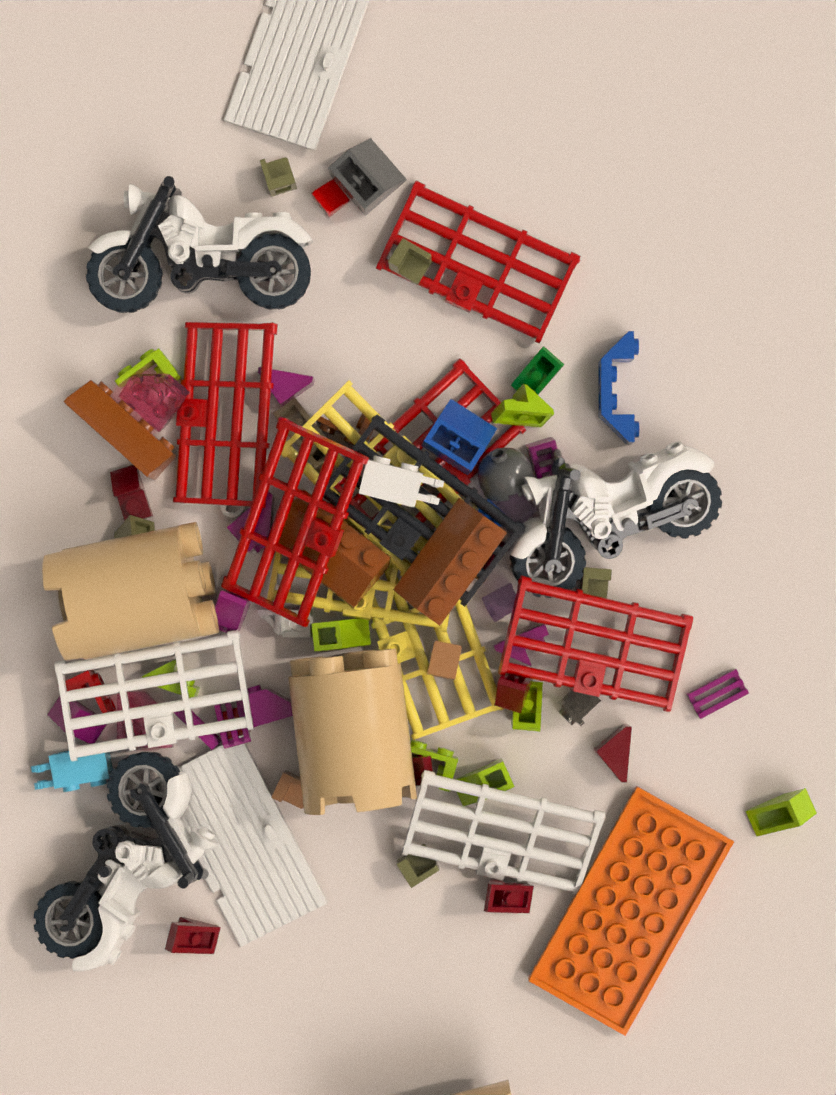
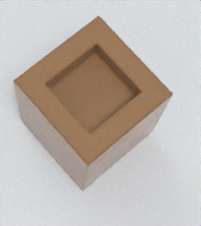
[426,641,462,680]
[271,770,304,809]

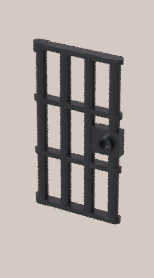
[323,414,526,607]

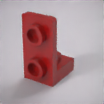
[58,669,117,713]

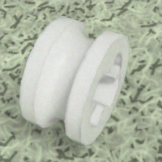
[220,494,246,518]

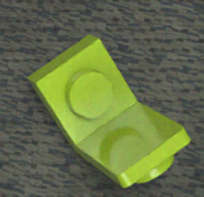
[114,348,182,388]
[410,740,458,792]

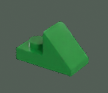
[511,346,565,395]

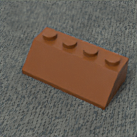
[63,380,177,480]
[278,489,391,608]
[393,498,507,626]

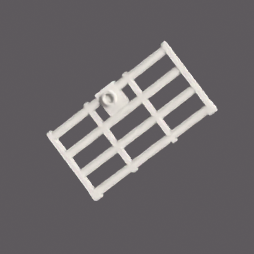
[54,630,254,762]
[402,770,606,895]

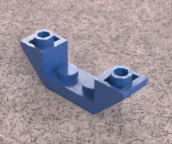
[598,331,640,444]

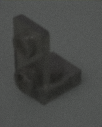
[557,690,601,726]

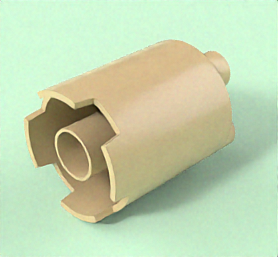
[42,522,219,660]
[288,648,417,815]

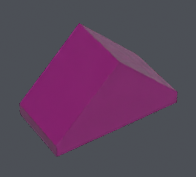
[258,367,315,407]
[47,696,107,744]

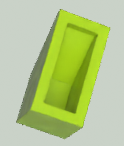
[745,788,817,837]

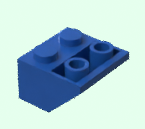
[421,399,498,475]

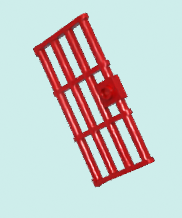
[376,180,581,344]
[173,322,278,509]
[333,358,526,523]
[221,417,369,627]
[498,576,693,712]

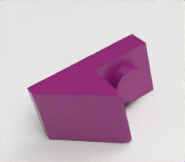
[493,624,549,666]

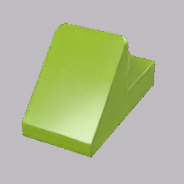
[491,384,554,427]
[142,659,200,698]
[511,681,543,732]

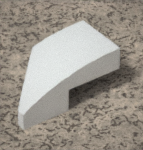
[258,609,313,637]

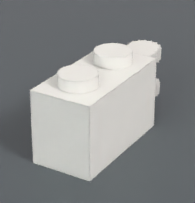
[359,455,444,507]

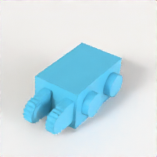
[31,751,113,792]

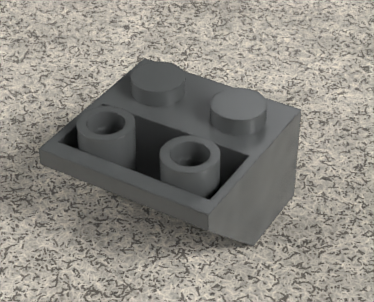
[328,138,407,216]

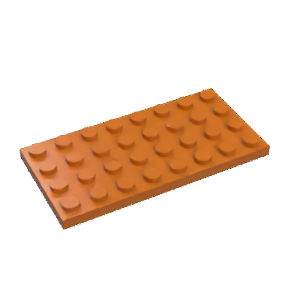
[528,786,734,1036]

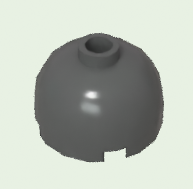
[478,448,535,501]

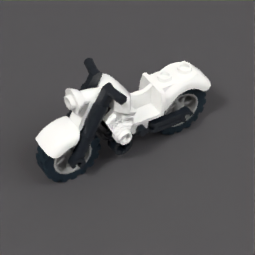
[86,176,313,313]
[508,442,722,598]
[33,752,218,971]

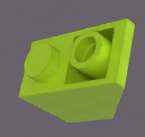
[312,618,371,652]
[455,758,515,806]

